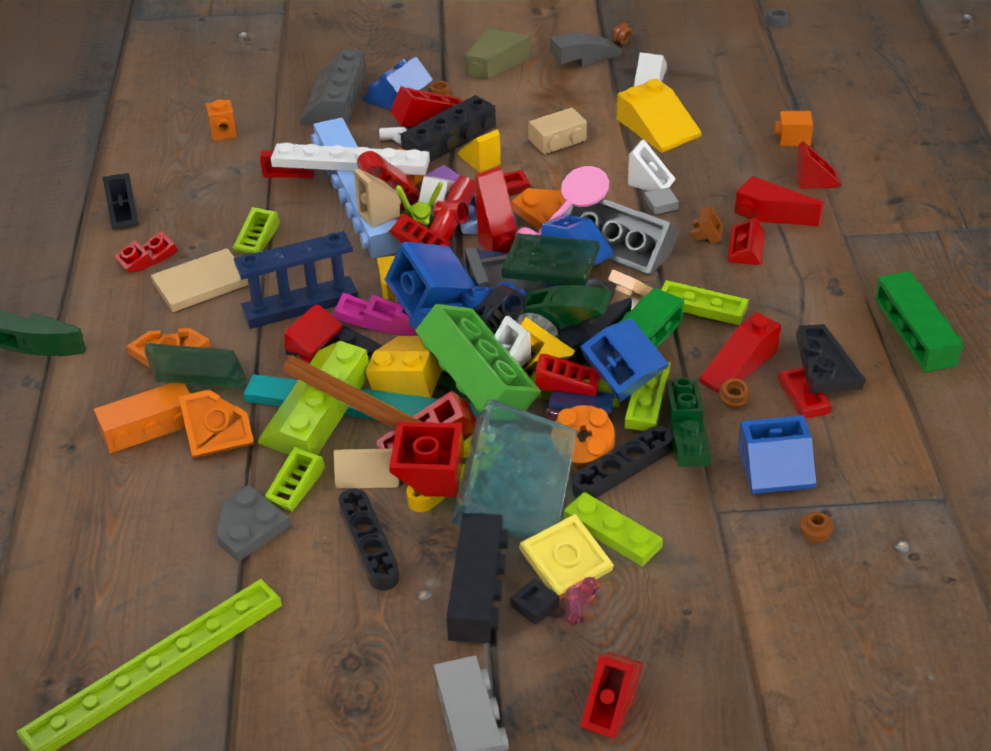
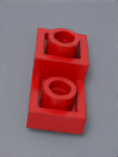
[114,231,179,273]

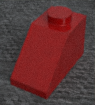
[580,651,644,739]

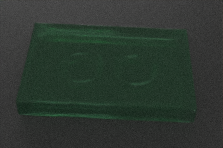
[501,233,600,286]
[145,343,247,388]

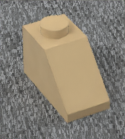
[354,168,401,228]

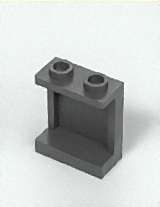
[465,238,549,297]

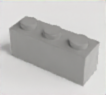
[433,655,509,751]

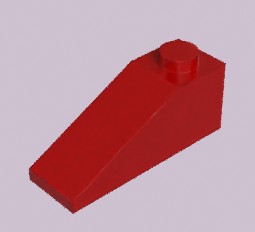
[390,87,462,128]
[475,167,517,253]
[734,176,824,226]
[699,312,781,394]
[376,391,480,449]

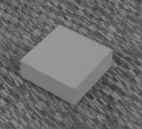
[644,187,679,215]

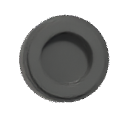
[766,8,790,27]

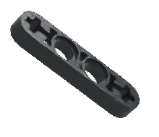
[572,426,673,498]
[338,488,399,591]

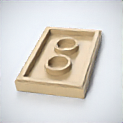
[151,248,249,313]

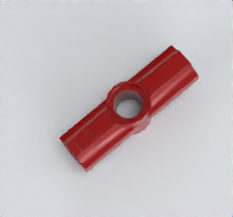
[429,176,476,241]

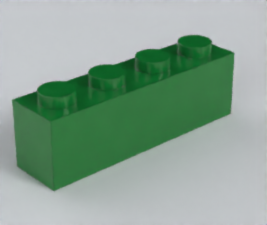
[875,271,963,373]
[591,287,684,369]

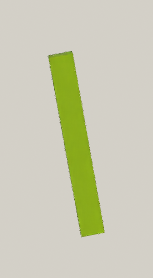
[16,579,282,751]

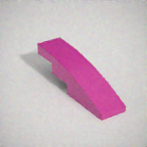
[333,293,419,336]

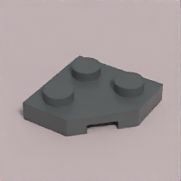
[216,485,291,562]

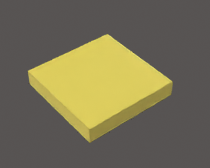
[519,514,614,599]

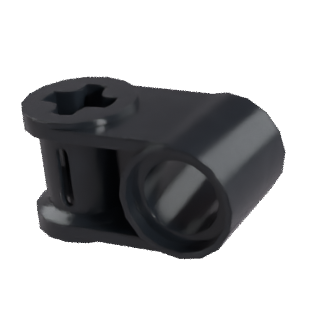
[473,285,526,335]

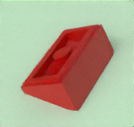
[727,218,765,265]
[284,304,343,358]

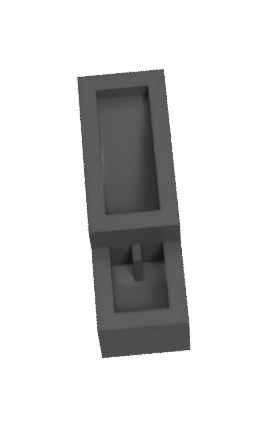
[550,33,623,66]

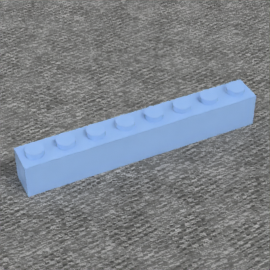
[311,118,401,258]

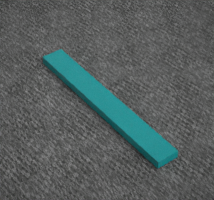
[243,374,484,433]

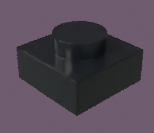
[510,578,560,625]

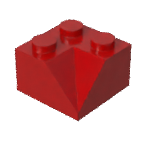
[389,421,464,497]

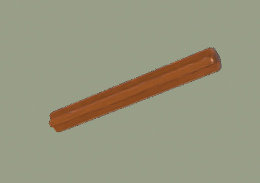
[283,356,422,429]

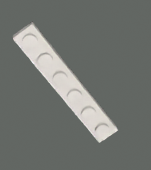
[271,143,430,175]

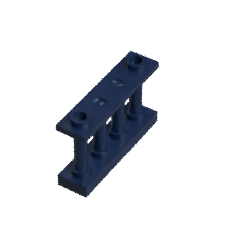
[233,231,358,329]

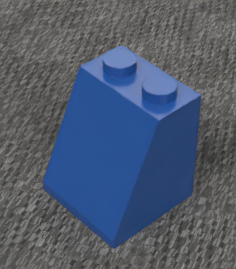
[384,242,476,316]

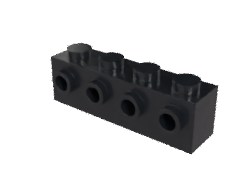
[400,95,496,163]
[446,513,509,643]

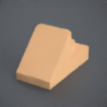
[608,269,653,310]

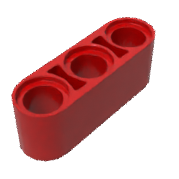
[357,151,420,210]

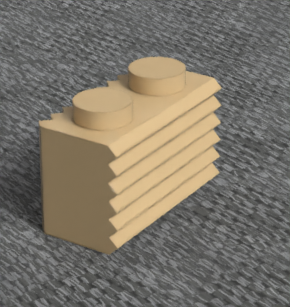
[528,107,587,155]

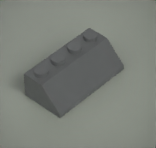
[300,49,367,127]
[565,199,681,275]

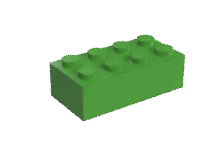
[415,304,541,418]

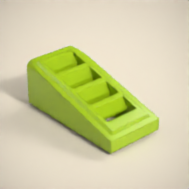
[233,207,280,254]
[264,447,325,512]

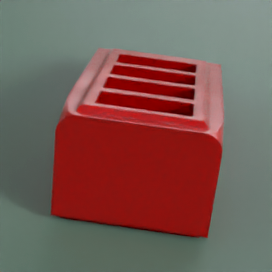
[388,213,451,246]
[535,353,600,396]

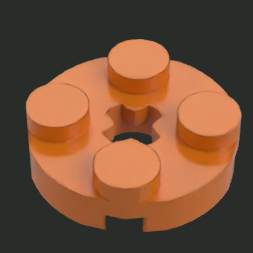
[551,405,615,468]

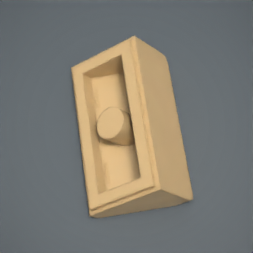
[334,449,400,489]

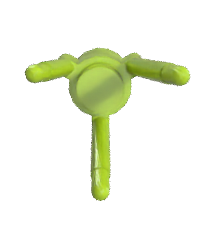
[396,182,443,227]

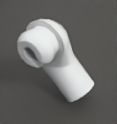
[379,127,407,145]

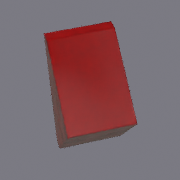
[795,141,841,189]

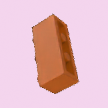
[94,379,190,454]

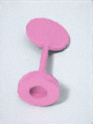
[515,166,609,258]

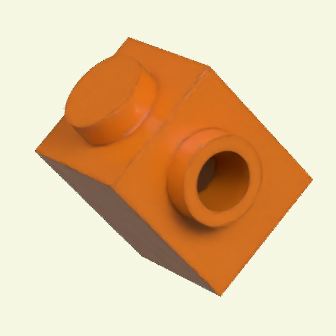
[206,99,237,141]
[774,111,813,146]

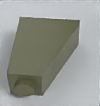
[465,28,530,80]

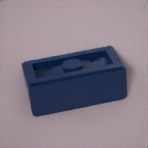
[548,391,614,417]

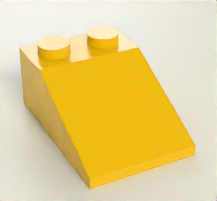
[616,78,701,153]
[365,336,442,398]

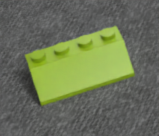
[257,341,369,455]

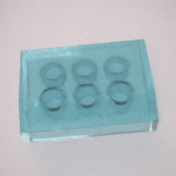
[451,398,578,538]

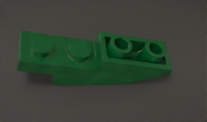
[514,285,612,329]
[0,309,86,356]
[666,378,711,467]

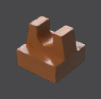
[691,205,723,244]

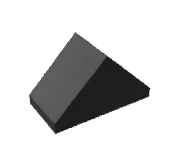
[102,173,139,229]

